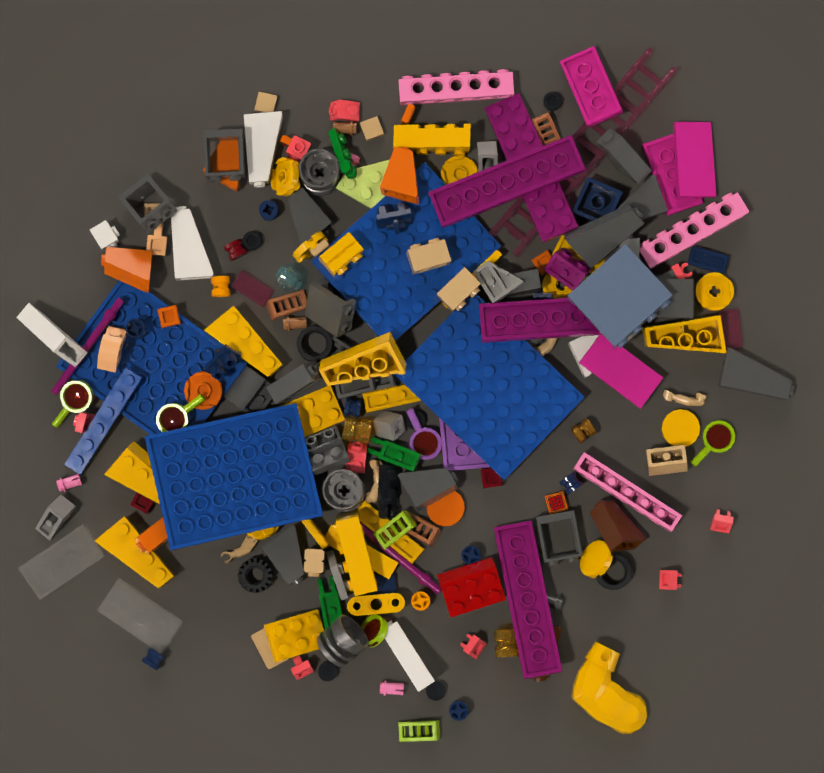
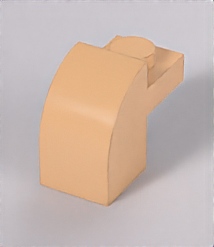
[97,326,127,373]

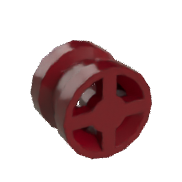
[224,239,247,261]

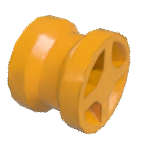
[411,591,430,611]

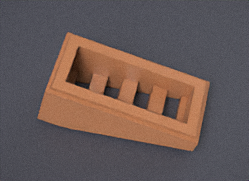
[531,112,560,146]
[266,289,307,321]
[397,510,441,547]

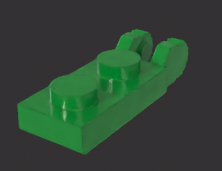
[328,128,357,179]
[367,437,422,472]
[317,576,342,629]

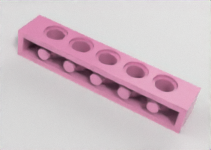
[399,69,514,105]
[640,192,749,270]
[572,452,682,532]

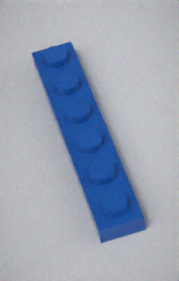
[64,367,143,475]

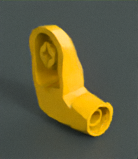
[571,642,647,734]

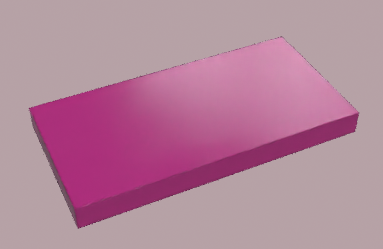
[560,46,623,128]
[673,122,716,198]
[641,133,704,216]
[579,335,663,409]

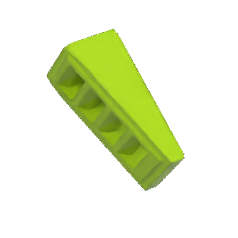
[373,510,417,550]
[398,720,440,742]

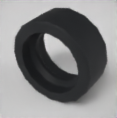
[297,325,333,362]
[596,553,632,590]

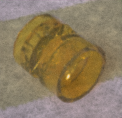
[342,416,373,444]
[494,629,519,657]

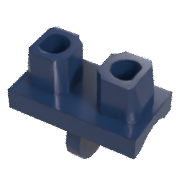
[376,202,411,235]
[204,344,241,381]

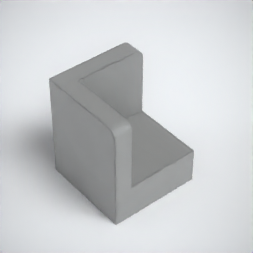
[373,411,406,441]

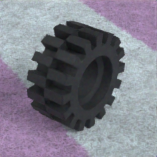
[237,558,273,593]

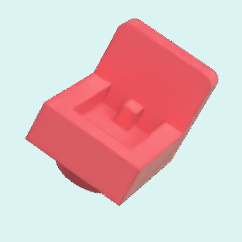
[329,99,360,122]
[286,136,311,162]
[73,412,95,433]
[346,442,367,473]

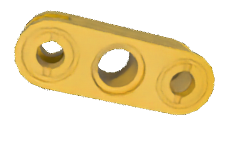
[347,593,405,616]

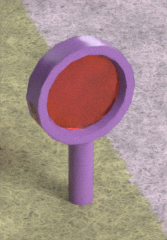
[406,408,442,460]

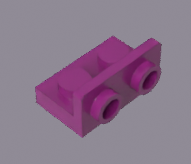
[544,248,592,291]

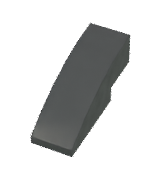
[335,374,398,399]

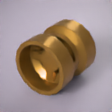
[570,418,597,444]

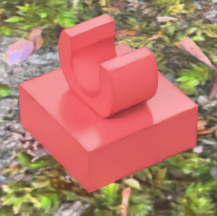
[669,263,693,279]
[710,509,734,534]
[659,570,682,590]
[460,634,487,659]
[290,655,314,680]

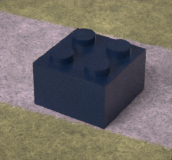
[572,177,623,222]

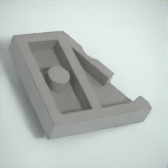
[473,261,525,303]
[326,550,349,600]

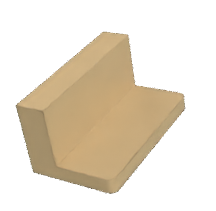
[251,628,289,669]

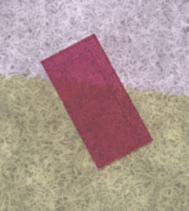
[231,271,273,307]
[718,309,743,349]

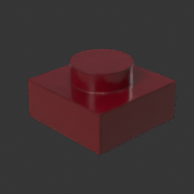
[480,468,502,489]
[130,492,154,514]

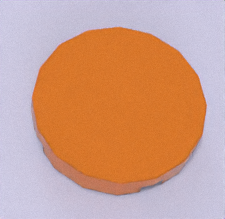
[184,372,223,410]
[426,491,465,526]

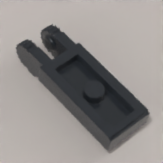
[377,465,399,520]

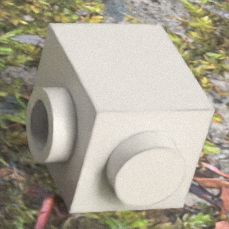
[90,220,120,251]

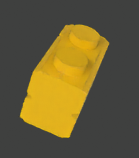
[319,232,364,277]

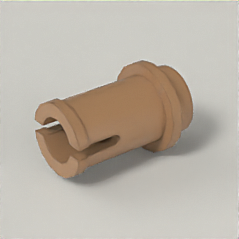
[333,121,357,136]
[283,316,307,331]

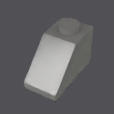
[477,141,498,172]
[35,495,76,540]

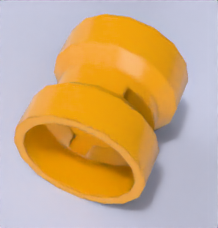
[211,276,231,297]

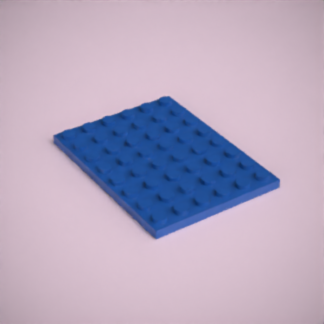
[311,162,501,341]
[56,281,248,435]
[394,295,584,480]
[145,403,323,551]

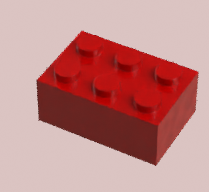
[437,557,506,618]

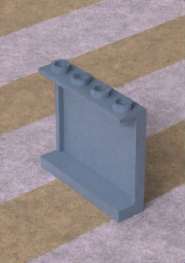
[567,244,673,350]

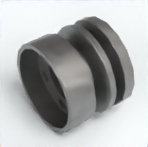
[299,149,340,196]
[322,469,366,512]
[317,615,369,667]

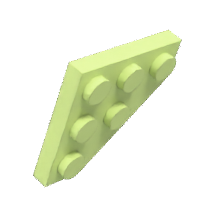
[335,160,389,209]

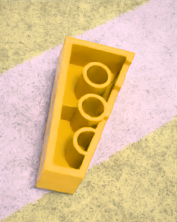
[393,124,471,156]
[204,306,284,378]
[642,315,726,353]
[319,332,407,386]
[104,441,160,504]
[333,509,378,596]
[95,516,175,589]

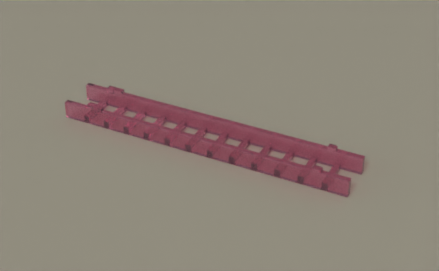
[489,47,677,258]

